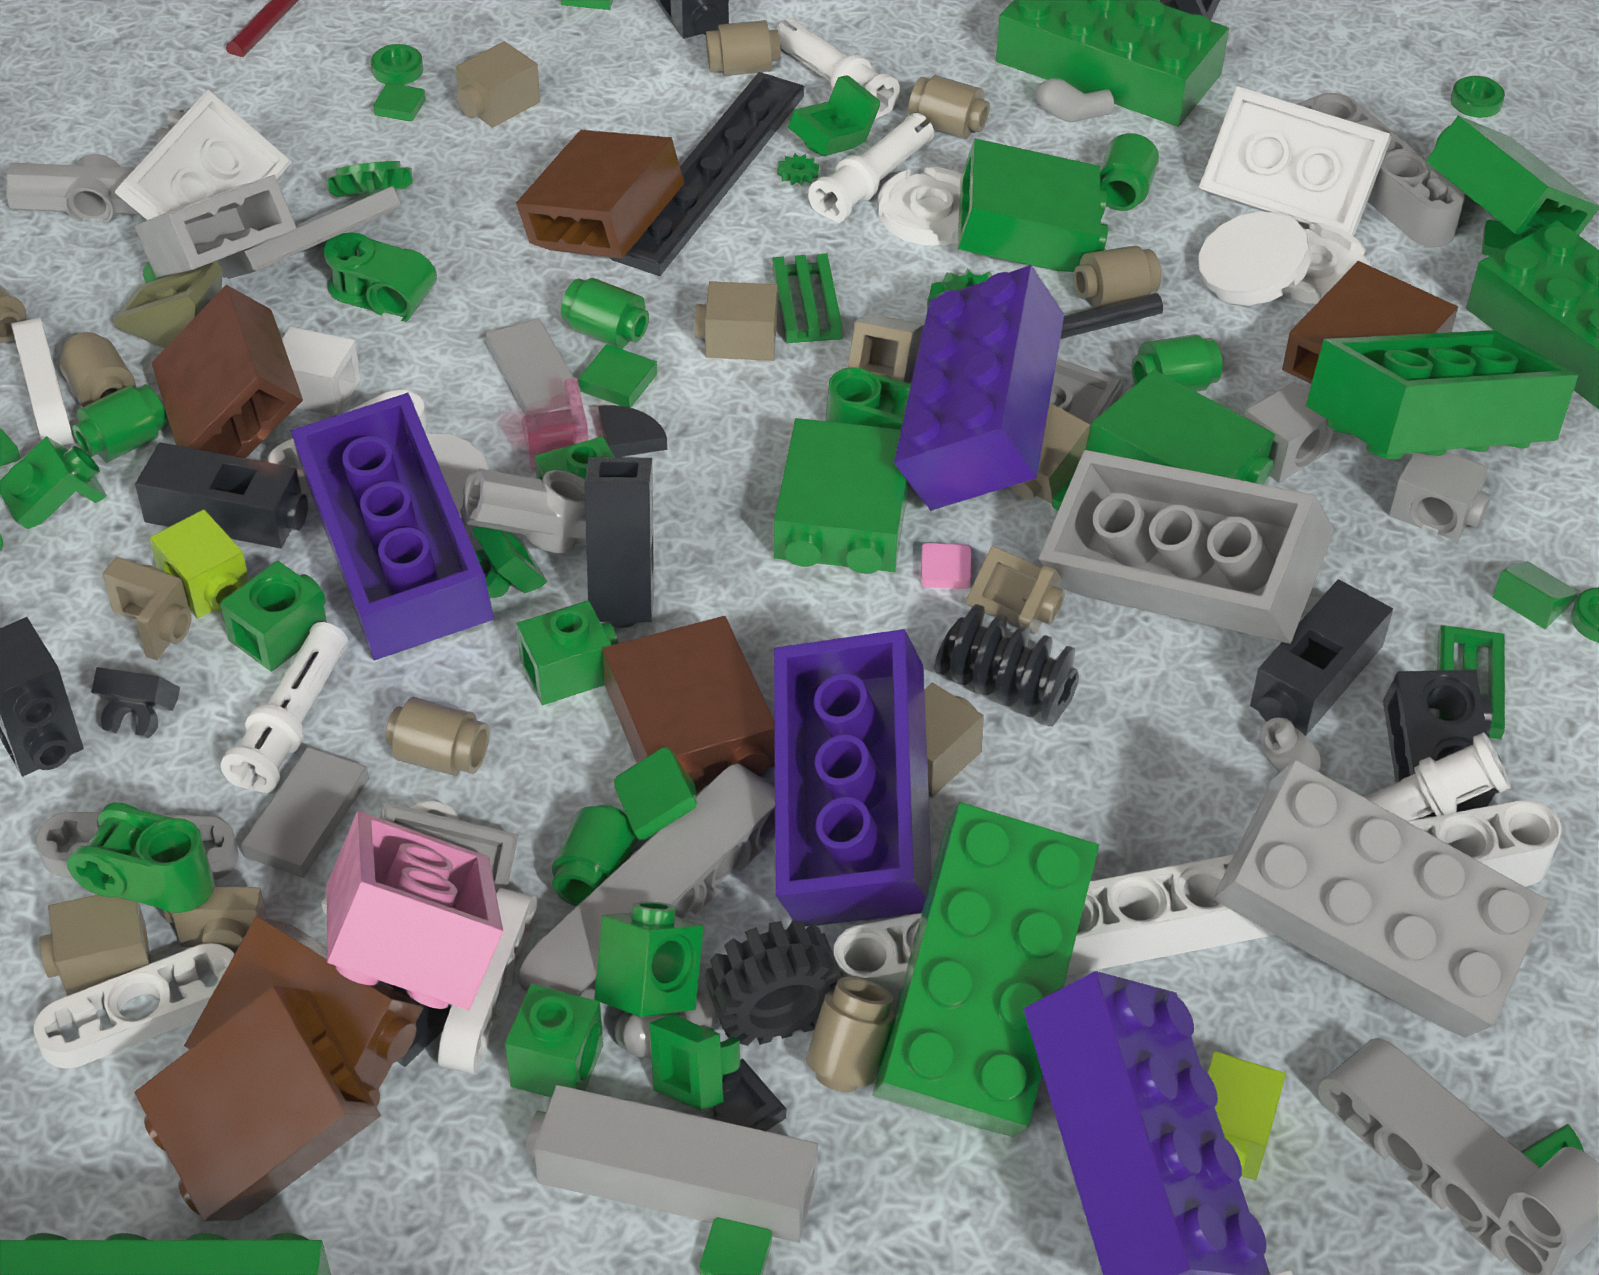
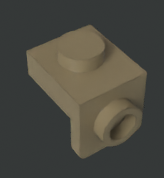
[965,546,1065,635]
[102,556,191,660]
[164,887,267,954]

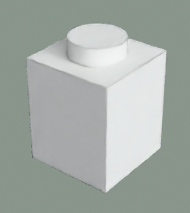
[282,327,361,416]

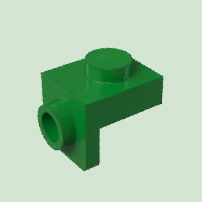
[788,75,880,157]
[0,436,107,529]

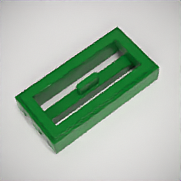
[773,253,843,344]
[1436,625,1505,740]

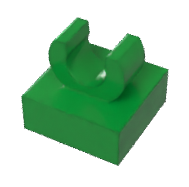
[472,526,548,598]
[649,1014,741,1111]

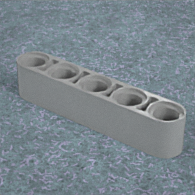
[518,763,775,1004]

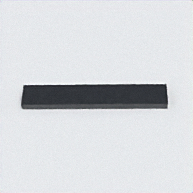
[611,72,805,276]

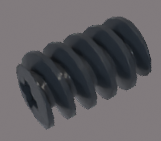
[934,604,1079,726]

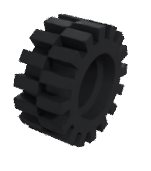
[705,920,843,1046]

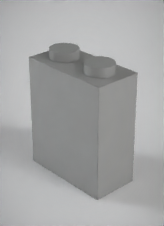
[134,174,297,278]

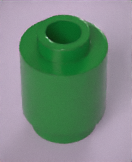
[1100,133,1159,211]
[561,278,649,349]
[1131,334,1223,392]
[72,384,168,463]
[552,805,638,907]

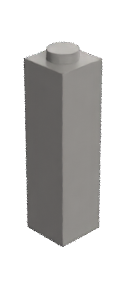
[526,1085,818,1243]

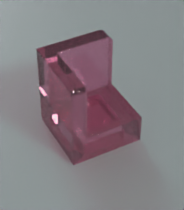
[521,378,588,470]

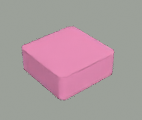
[921,543,971,589]

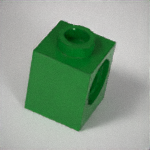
[220,560,327,672]
[594,901,704,1017]
[505,984,604,1098]

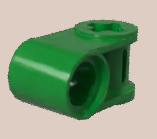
[324,232,437,322]
[825,367,911,429]
[67,802,215,913]

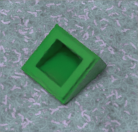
[1492,561,1580,629]
[614,747,698,840]

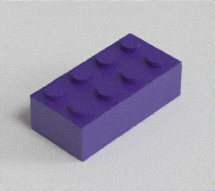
[894,265,1064,511]
[290,392,494,661]
[774,629,932,926]
[1023,971,1270,1275]

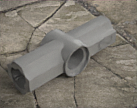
[6,154,140,223]
[461,468,654,553]

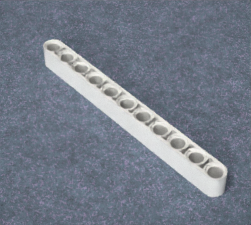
[833,800,1562,1009]

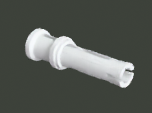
[776,18,900,119]
[808,113,934,223]
[220,622,349,794]
[1364,732,1511,822]

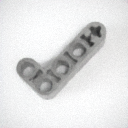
[1296,93,1465,247]
[1318,1038,1599,1275]

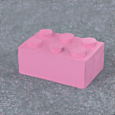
[326,811,503,1010]

